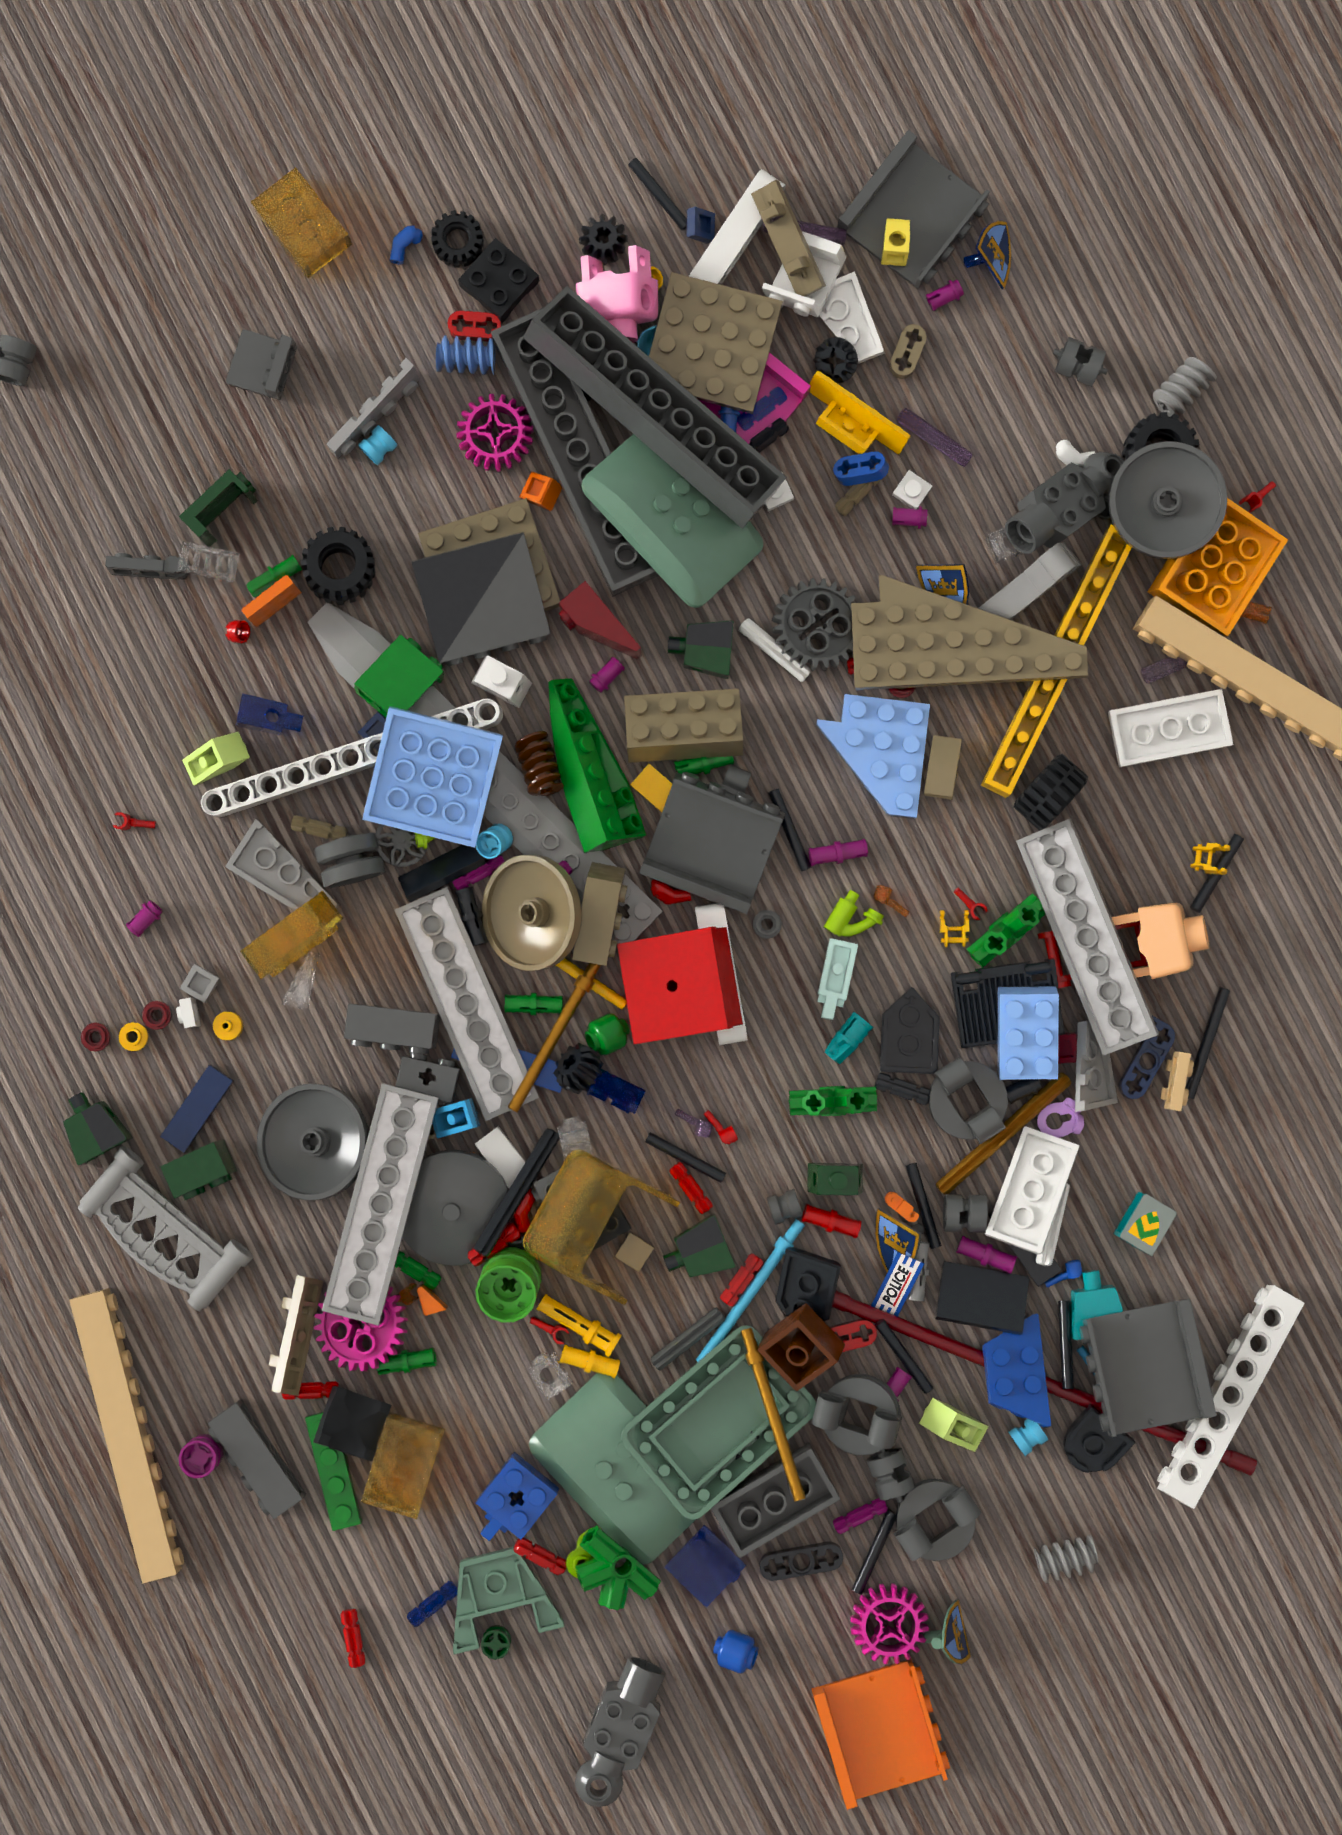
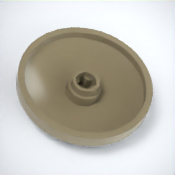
[482,855,581,971]

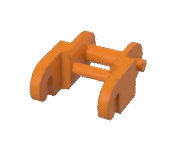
[885,1192,919,1222]

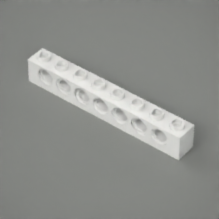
[1157,1285,1305,1509]

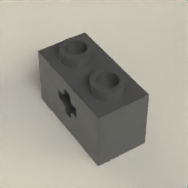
[396,1052,461,1103]

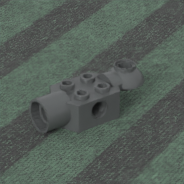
[1005,452,1124,554]
[575,1656,666,1807]

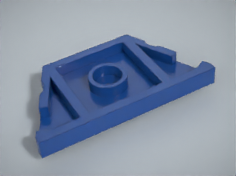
[982,1314,1051,1428]

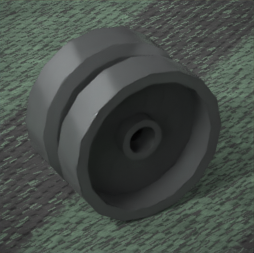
[314,833,386,889]

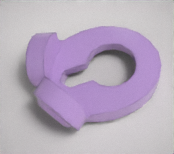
[1037,1098,1084,1138]

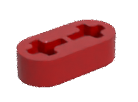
[447,311,502,342]
[829,1319,877,1352]

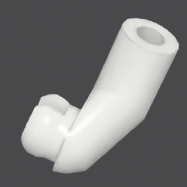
[1056,440,1095,467]

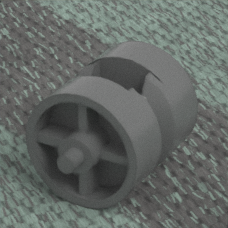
[1053,337,1108,387]
[866,1448,916,1503]

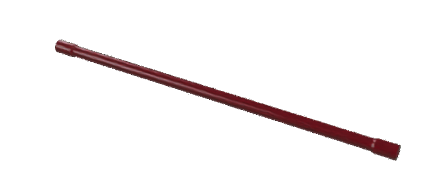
[832,1290,1257,1476]

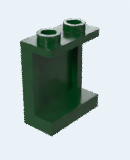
[179,469,258,548]

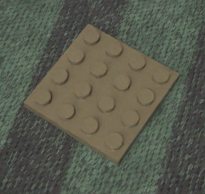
[649,272,783,414]
[418,498,560,611]

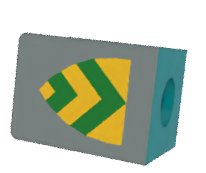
[1113,1192,1177,1256]

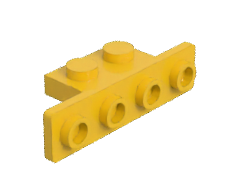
[809,371,911,454]

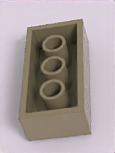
[624,689,743,763]

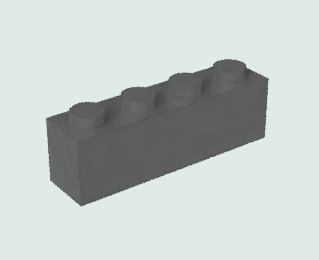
[208,1399,306,1519]

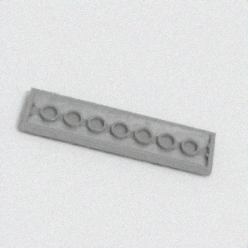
[1016,819,1159,1056]
[394,887,539,1121]
[322,1083,439,1326]

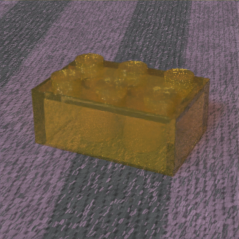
[251,167,352,278]
[240,891,343,979]
[361,1412,445,1519]

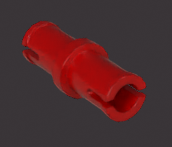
[801,1203,862,1239]

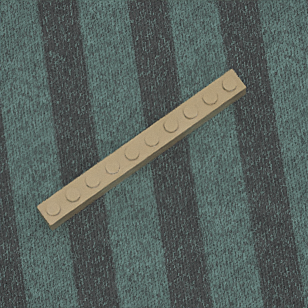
[1132,596,1342,761]
[69,1288,184,1584]

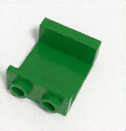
[354,634,444,718]

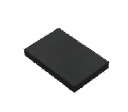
[935,1261,1029,1335]

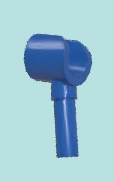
[1044,1260,1082,1288]

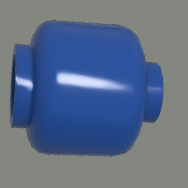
[713,1630,759,1674]

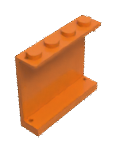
[812,1659,950,1810]

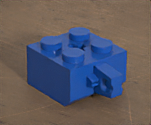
[476,1452,559,1541]

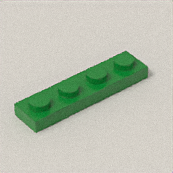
[305,1412,362,1531]

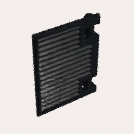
[951,958,1065,1048]

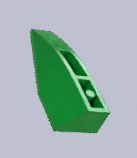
[548,678,647,853]

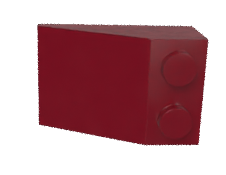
[558,581,642,659]

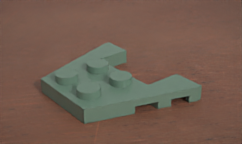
[453,1547,565,1654]

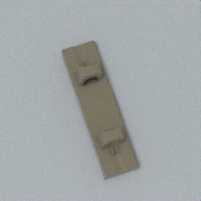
[751,180,826,297]
[268,1275,323,1396]

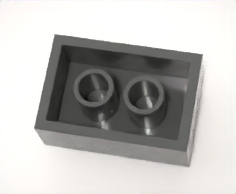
[344,1004,440,1054]

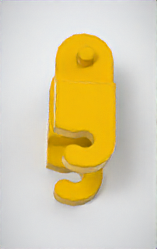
[1190,843,1230,875]
[940,910,969,947]

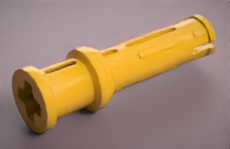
[536,1294,622,1357]

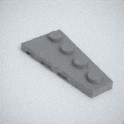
[326,358,419,458]
[225,819,339,928]

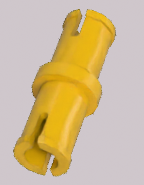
[559,1344,620,1378]

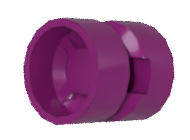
[179,1434,223,1479]

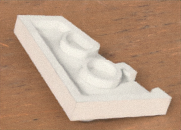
[819,271,885,364]

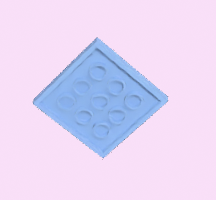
[362,706,503,848]

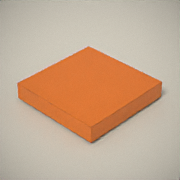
[241,575,302,627]

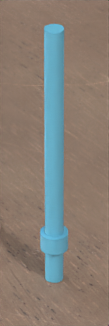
[696,1219,805,1362]

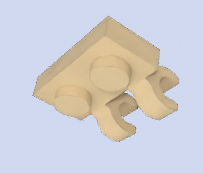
[1160,1051,1194,1111]

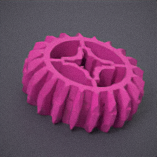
[456,393,534,472]
[850,1583,929,1664]

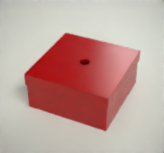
[617,926,743,1044]

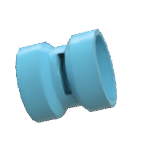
[358,425,398,465]
[476,824,513,859]
[1008,1419,1049,1456]

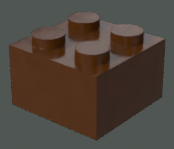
[757,1303,845,1392]

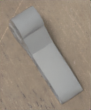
[978,542,1082,620]

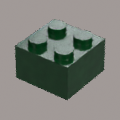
[160,1139,238,1200]

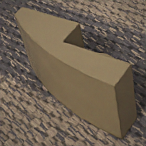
[924,735,962,800]

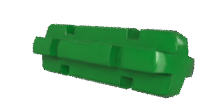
[395,1250,441,1290]

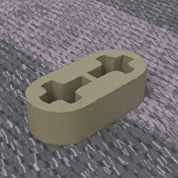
[889,324,927,379]

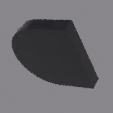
[1064,1404,1135,1473]

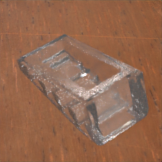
[177,541,240,583]
[281,951,319,1009]

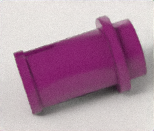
[925,279,964,312]
[892,506,928,529]
[589,656,625,693]
[126,900,163,937]
[886,1367,912,1402]

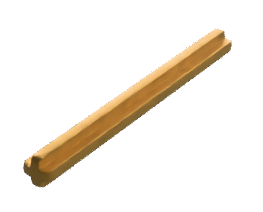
[936,1072,1072,1195]

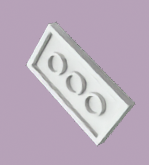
[1108,689,1233,768]
[985,1126,1080,1255]

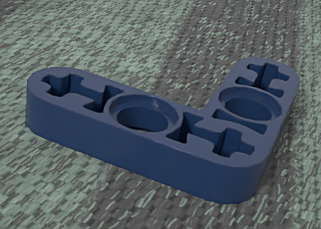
[1119,1015,1175,1099]

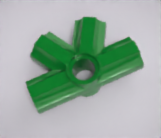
[966,893,1046,968]
[789,1086,877,1116]
[575,1525,661,1610]

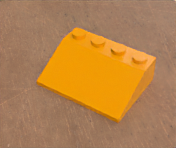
[1147,498,1288,637]

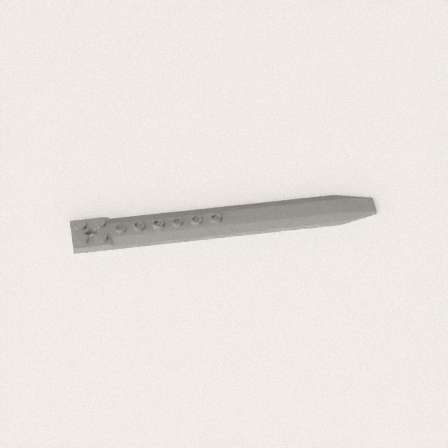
[307,603,663,944]

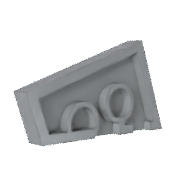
[1075,1020,1118,1112]

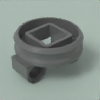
[928,1057,1008,1144]
[812,1374,902,1455]
[893,1479,981,1561]

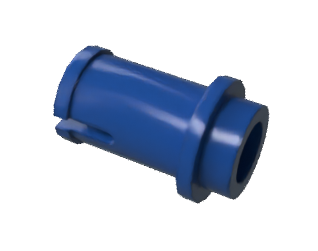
[718,406,740,432]

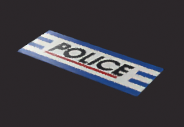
[871,1252,925,1316]

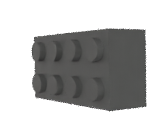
[711,1443,840,1558]

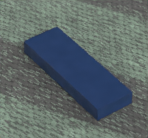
[160,1065,234,1153]

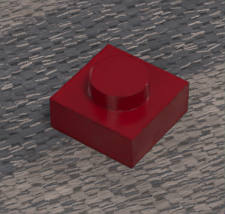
[1058,1032,1077,1064]

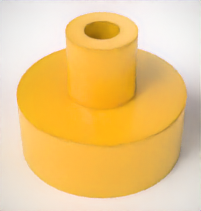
[213,1012,243,1040]

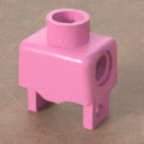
[576,245,658,343]

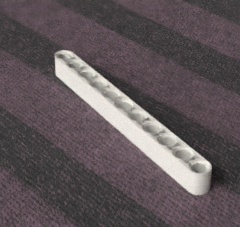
[201,699,503,817]

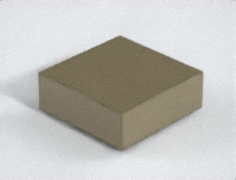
[615,1232,654,1272]

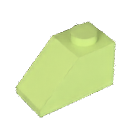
[182,731,250,786]
[919,1398,989,1452]

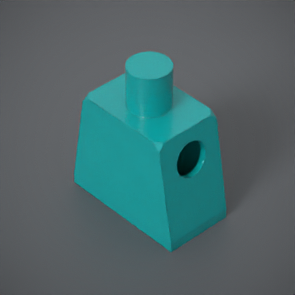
[1070,1270,1123,1340]

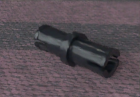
[455,887,489,947]

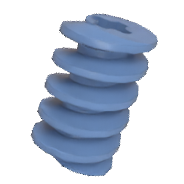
[436,335,496,375]

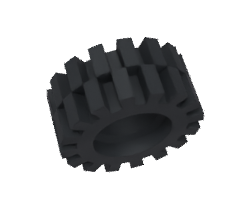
[431,210,484,268]

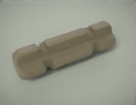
[835,468,880,516]
[291,815,348,840]

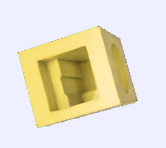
[881,218,910,266]

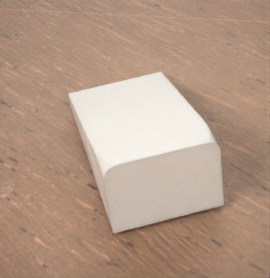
[475,1126,525,1189]

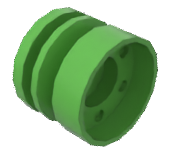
[475,1247,542,1323]

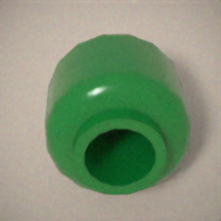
[585,1013,630,1056]

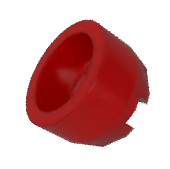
[225,620,250,643]

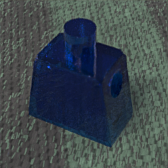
[236,693,304,735]

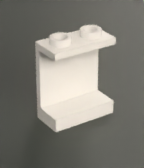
[762,231,846,317]

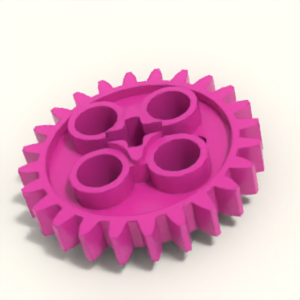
[314,1286,408,1371]

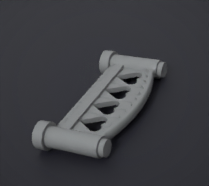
[78,1146,253,1312]

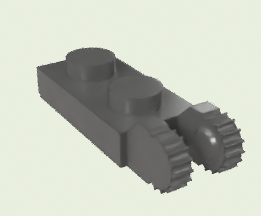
[105,553,190,580]

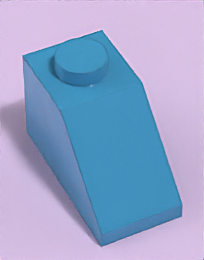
[433,1098,480,1139]

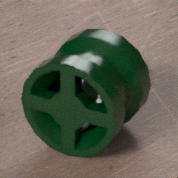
[481,1625,511,1660]

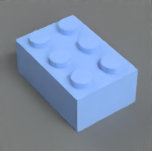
[998,986,1059,1080]

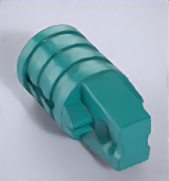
[825,1011,874,1064]

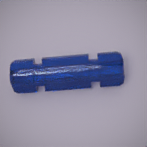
[737,387,787,431]
[407,1581,458,1627]

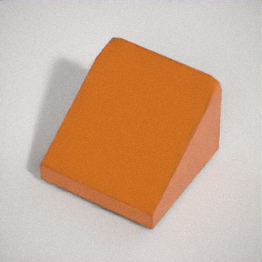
[520,471,562,511]
[417,1284,448,1316]

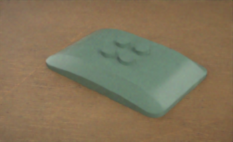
[581,434,764,608]
[621,1325,816,1520]
[529,1373,696,1565]

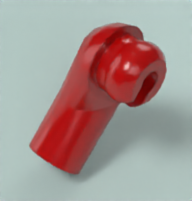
[650,879,692,905]
[513,1189,535,1233]

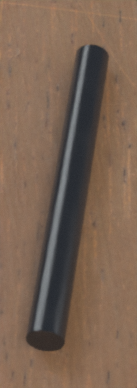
[1185,987,1230,1099]

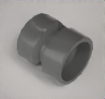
[0,335,37,387]
[943,1194,988,1233]

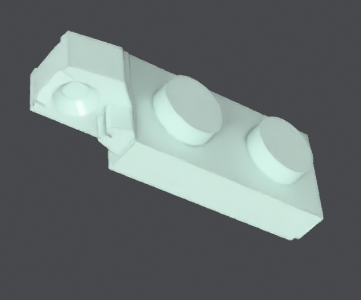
[817,938,858,1020]

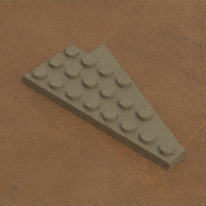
[851,575,1088,690]

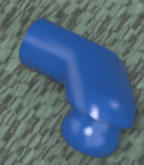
[389,226,423,265]

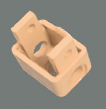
[1112,903,1210,979]

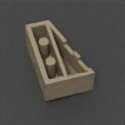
[572,862,627,966]

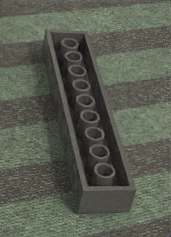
[523,286,787,529]
[491,308,659,597]

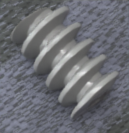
[1153,357,1217,417]
[1034,1535,1099,1584]

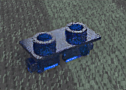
[587,1069,646,1114]

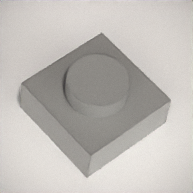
[180,964,221,1003]

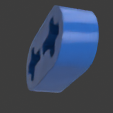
[833,452,889,486]

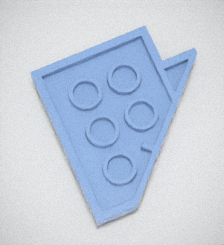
[816,694,930,818]

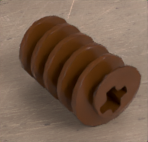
[514,731,564,796]

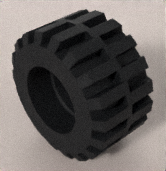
[1122,412,1200,461]
[301,527,376,605]
[1014,754,1088,830]

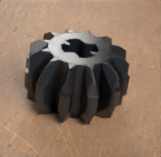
[579,214,628,265]
[553,1043,604,1094]

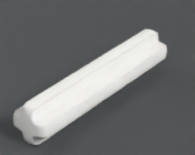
[739,618,811,682]
[1036,1184,1070,1266]

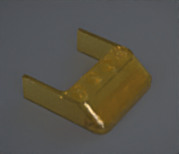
[523,1150,680,1305]

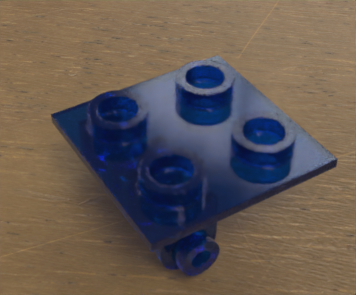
[665,1524,746,1608]

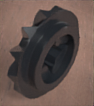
[813,337,858,384]

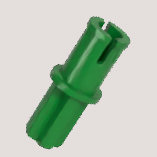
[246,555,302,598]

